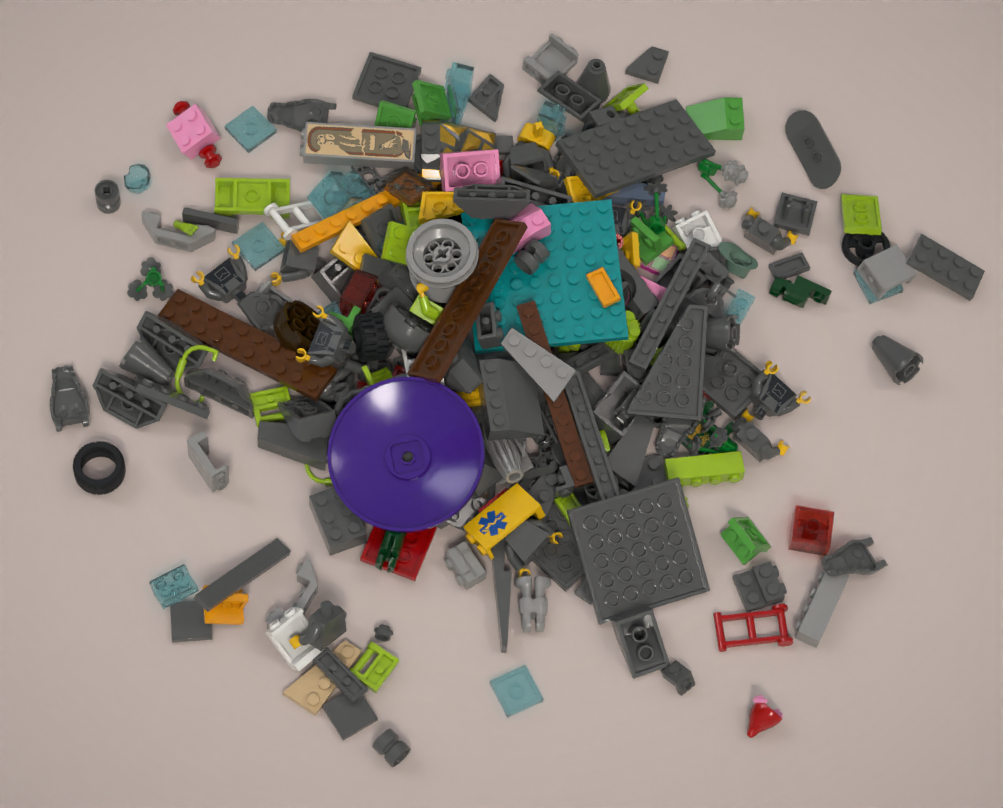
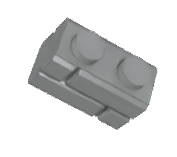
[444,541,487,590]

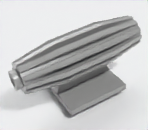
[481,422,534,485]

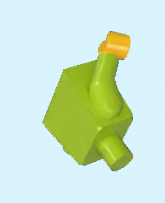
[409,283,444,325]

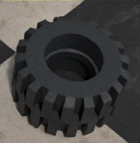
[352,312,390,362]

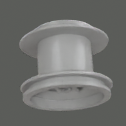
[405,219,479,303]

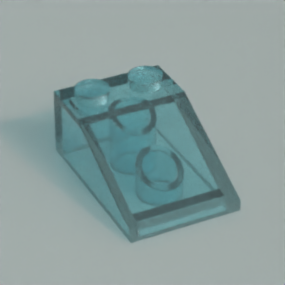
[444,62,474,124]

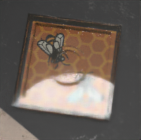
[382,167,434,207]

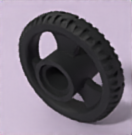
[842,232,890,267]

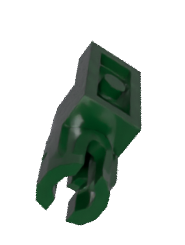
[769,275,832,308]
[375,530,407,573]

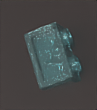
[149,564,199,609]

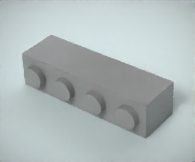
[794,570,850,648]

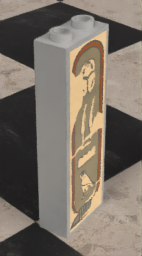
[300,122,417,170]

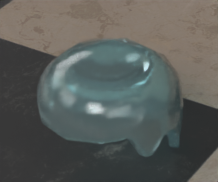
[124,164,152,194]

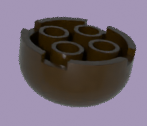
[273,300,320,354]

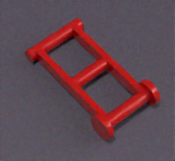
[713,604,794,652]

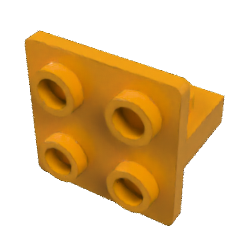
[202,585,249,625]

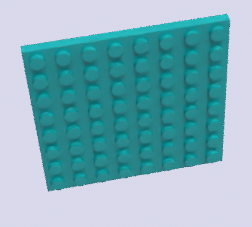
[461,199,629,354]

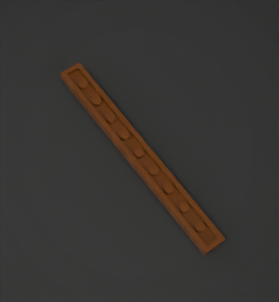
[516,300,593,489]

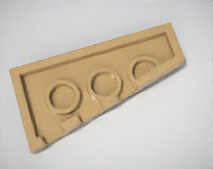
[283,640,362,716]

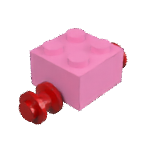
[166,101,222,168]

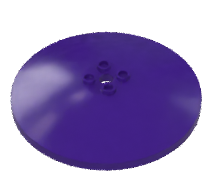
[327,377,485,533]

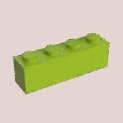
[663,451,745,487]

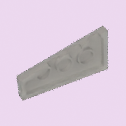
[501,328,576,403]

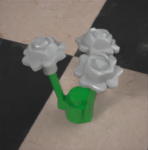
[698,159,748,209]

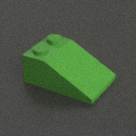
[686,97,745,140]

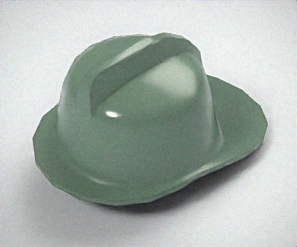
[718,242,758,279]

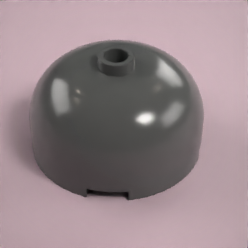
[383,302,433,354]

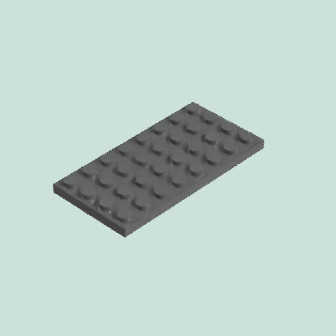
[555,99,716,199]

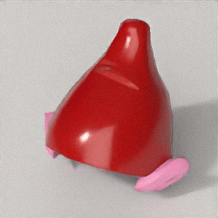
[747,695,783,738]

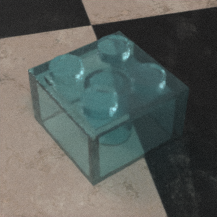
[307,171,363,219]

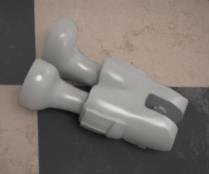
[514,576,551,632]

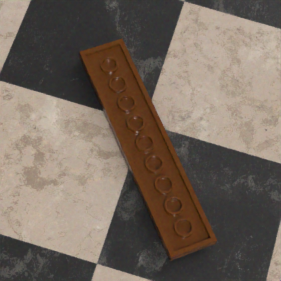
[407,219,528,383]
[158,289,337,402]

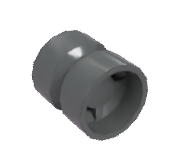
[94,180,121,214]
[514,239,550,275]
[372,728,411,767]

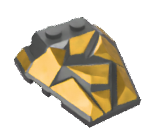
[422,120,496,183]

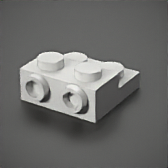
[671,210,723,251]

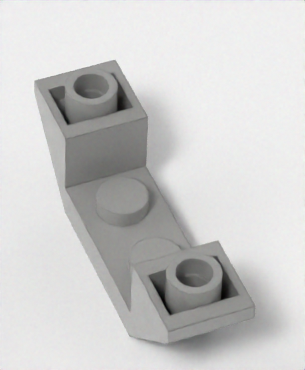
[141,211,216,252]
[265,559,318,630]

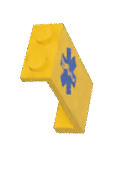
[463,483,545,560]

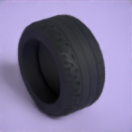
[73,441,126,495]

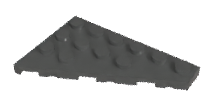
[626,304,708,421]

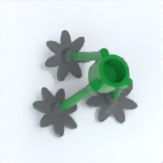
[628,181,678,234]

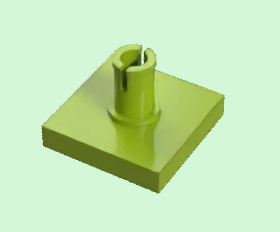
[602,83,649,115]

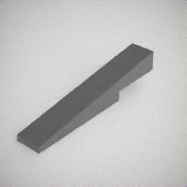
[491,537,512,653]

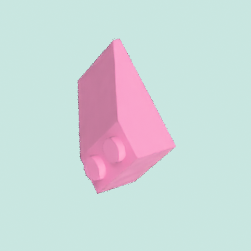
[439,149,500,192]

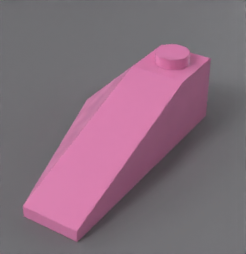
[507,203,551,254]

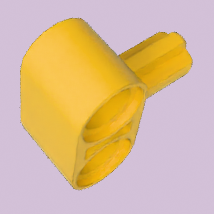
[517,121,556,151]

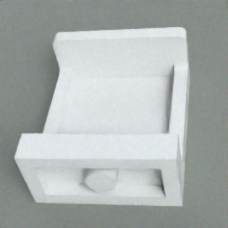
[265,607,329,671]

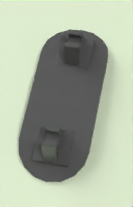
[786,110,841,189]

